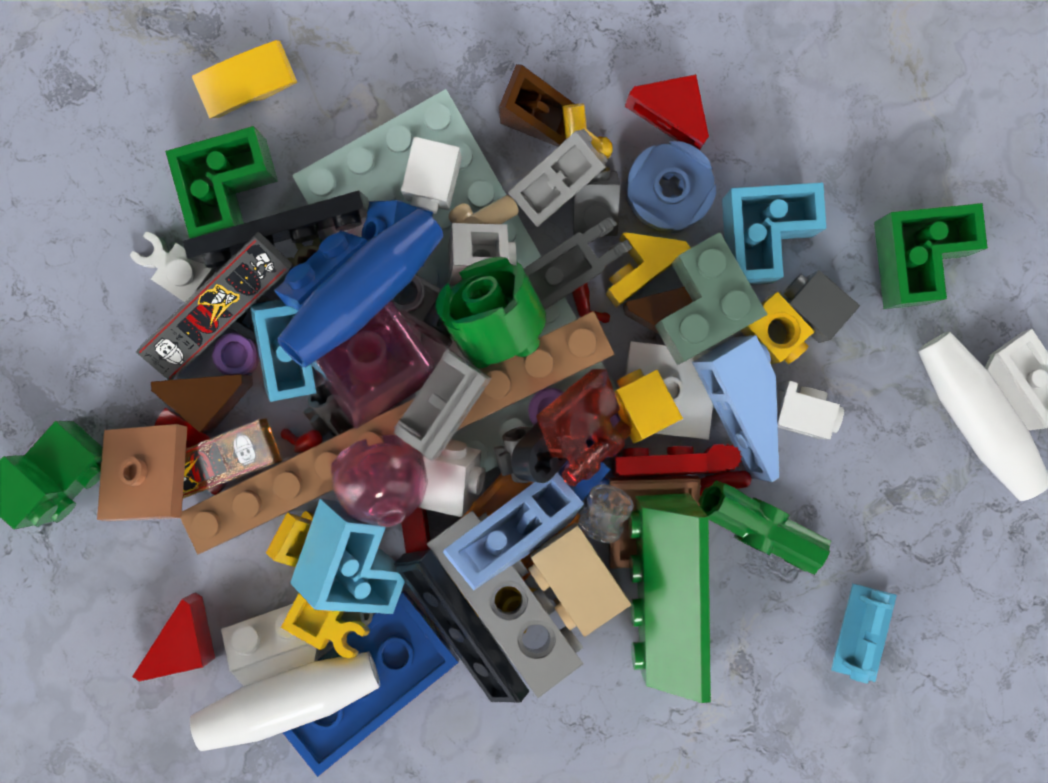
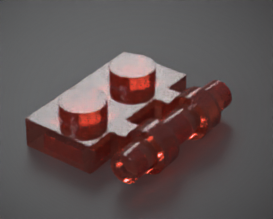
[536,369,631,486]

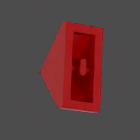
[625,74,709,150]
[132,592,215,682]

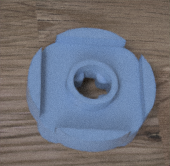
[626,141,716,233]

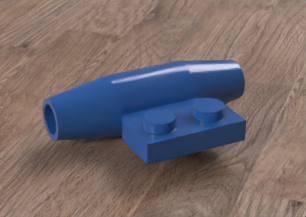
[274,209,443,368]

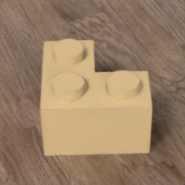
[528,522,631,637]

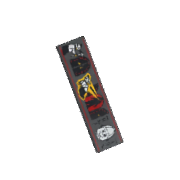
[136,232,292,380]

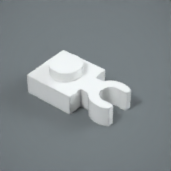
[130,232,216,302]

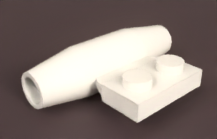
[918,329,1048,501]
[190,604,380,751]

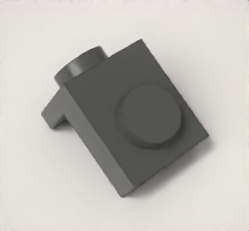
[573,167,620,236]

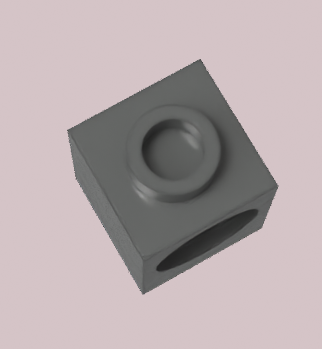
[783,270,860,343]

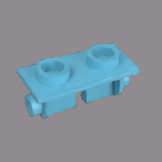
[831,583,897,683]

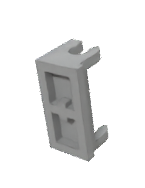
[508,129,608,227]
[393,348,492,460]

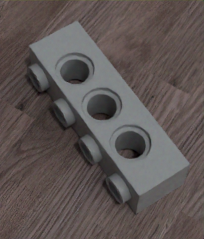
[427,510,583,698]

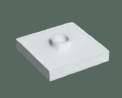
[620,341,713,440]

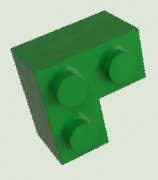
[165,126,278,239]
[874,203,988,309]
[0,421,103,530]

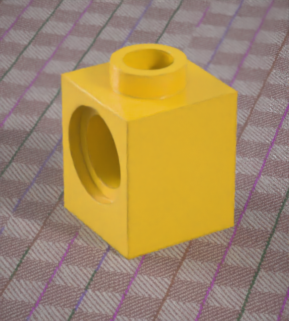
[740,292,814,365]
[609,368,683,444]

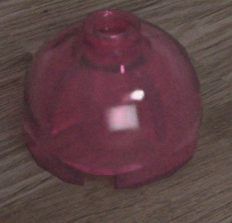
[331,435,428,527]

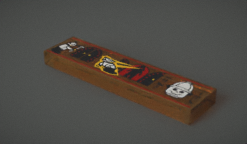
[183,418,282,499]

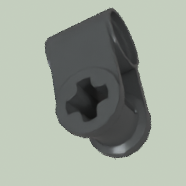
[387,274,453,348]

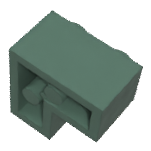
[655,232,768,365]

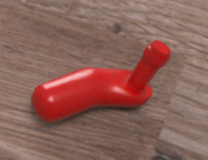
[572,282,610,323]
[280,428,323,454]
[700,470,752,496]

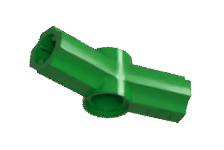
[698,480,831,575]

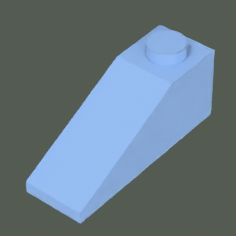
[692,335,779,482]
[443,473,584,591]

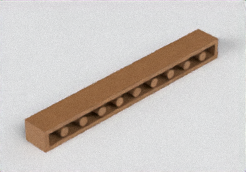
[180,311,615,555]

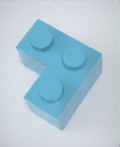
[722,183,827,285]
[250,299,354,402]
[290,499,405,614]

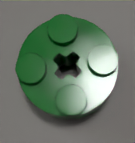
[436,257,546,369]

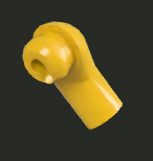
[563,103,613,159]

